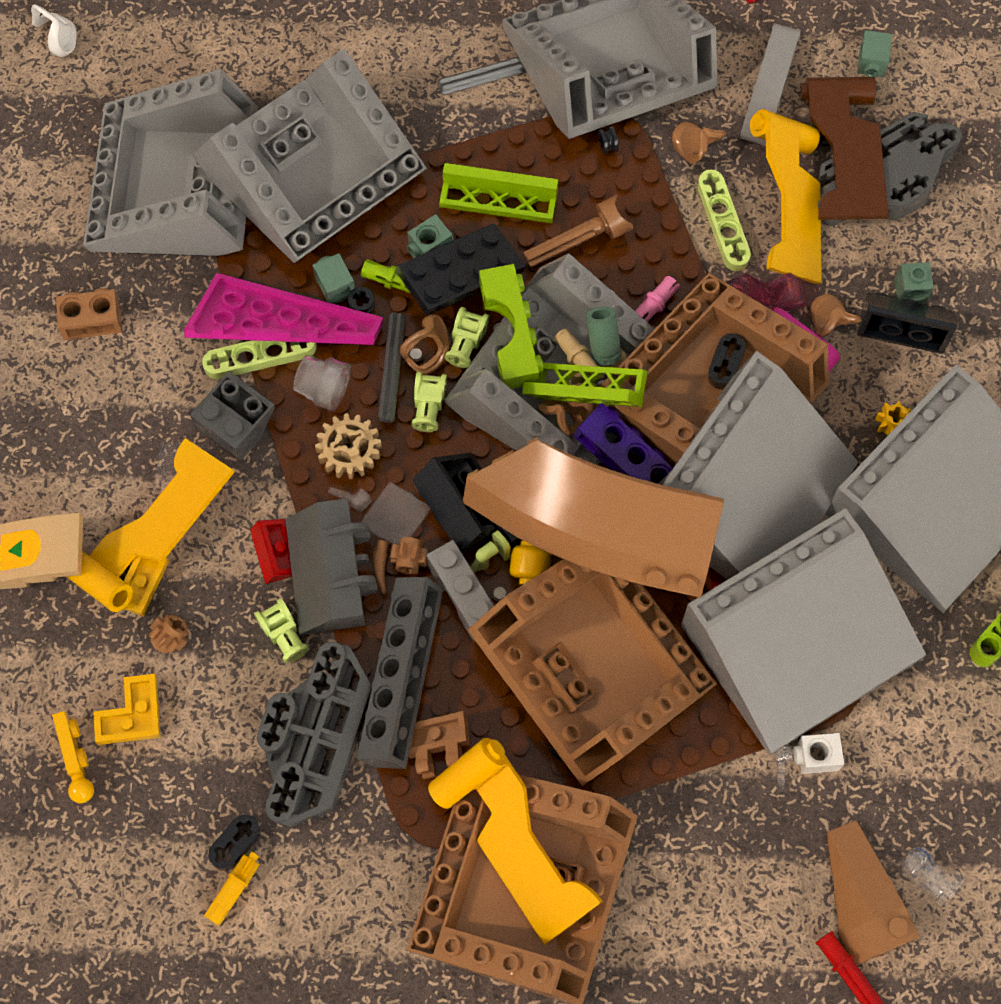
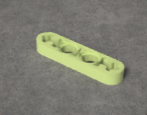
[698,170,751,271]
[202,340,317,379]

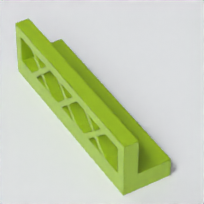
[439,163,558,223]
[522,363,648,408]

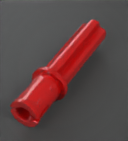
[815,931,884,1004]

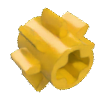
[875,401,911,435]

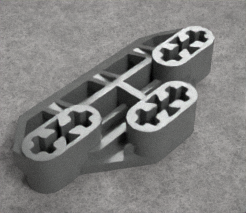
[818,112,962,226]
[257,641,372,828]

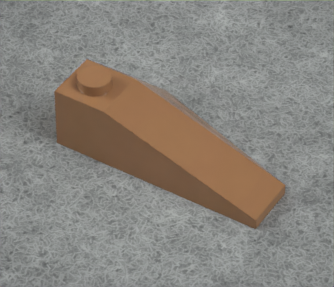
[827,820,920,965]

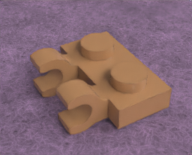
[409,711,470,780]

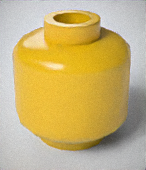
[509,541,551,585]

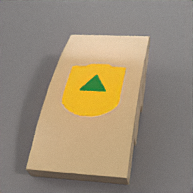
[0,513,83,589]

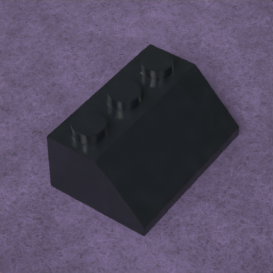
[857,292,957,354]
[412,452,503,553]

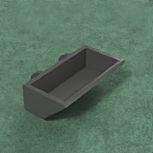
[285,498,378,635]

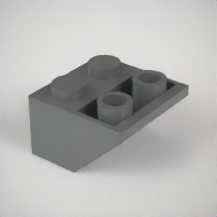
[190,371,275,461]

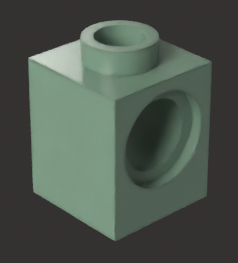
[857,30,892,77]
[407,214,453,258]
[313,253,355,304]
[894,262,934,304]

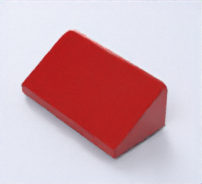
[250,519,292,584]

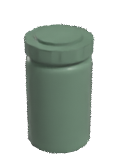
[586,306,622,366]

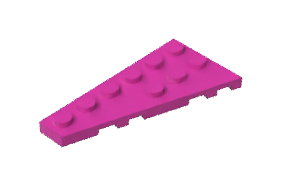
[184,273,383,345]

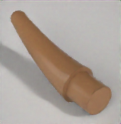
[373,540,389,594]

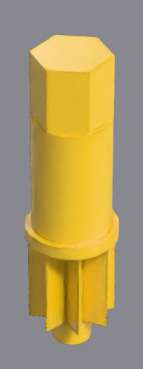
[204,851,260,926]

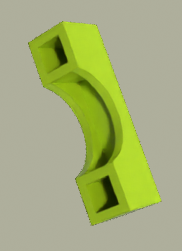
[479,264,543,389]

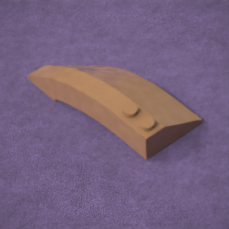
[463,436,724,598]

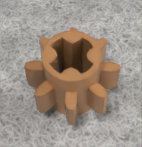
[390,537,428,574]
[149,615,189,654]

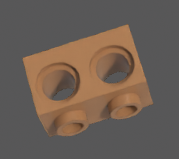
[56,288,122,340]

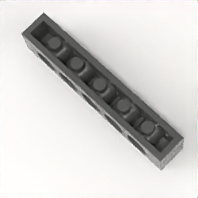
[357,577,443,769]

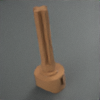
[523,195,633,268]

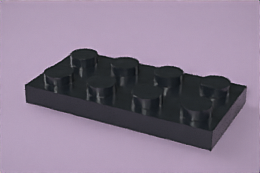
[396,223,526,316]

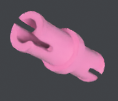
[635,276,680,322]

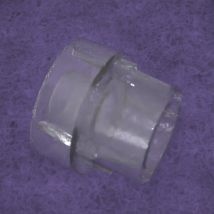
[293,355,351,412]

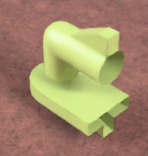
[470,530,511,573]

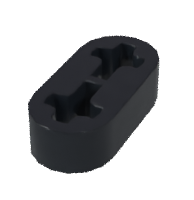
[708,333,746,390]
[208,815,261,871]

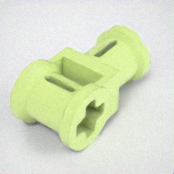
[445,307,490,368]
[411,371,447,432]
[254,598,309,664]

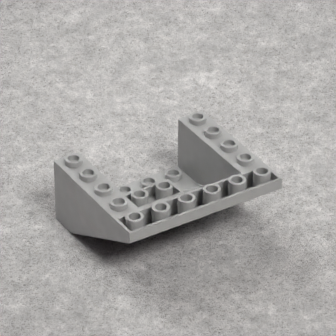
[502,0,718,139]
[192,48,427,263]
[83,69,258,256]
[443,253,655,465]
[659,350,858,580]
[826,365,1001,613]
[681,508,926,756]

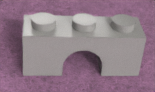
[426,540,494,642]

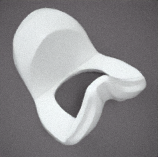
[31,4,76,57]

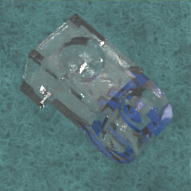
[900,846,967,907]

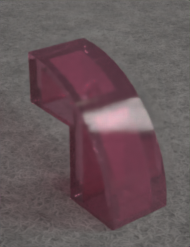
[725,272,807,312]

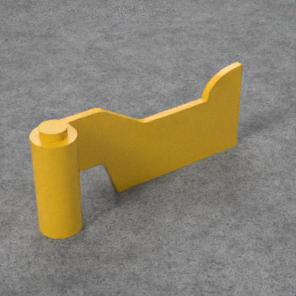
[750,109,822,284]
[65,438,235,612]
[428,738,603,945]

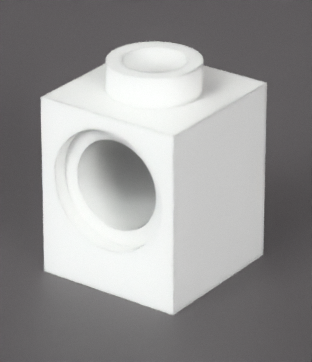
[793,733,844,774]

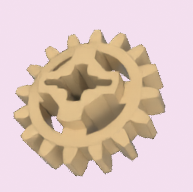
[315,413,382,479]

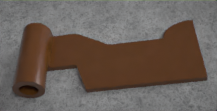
[800,76,888,220]

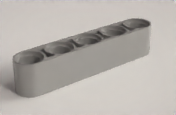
[739,23,801,146]

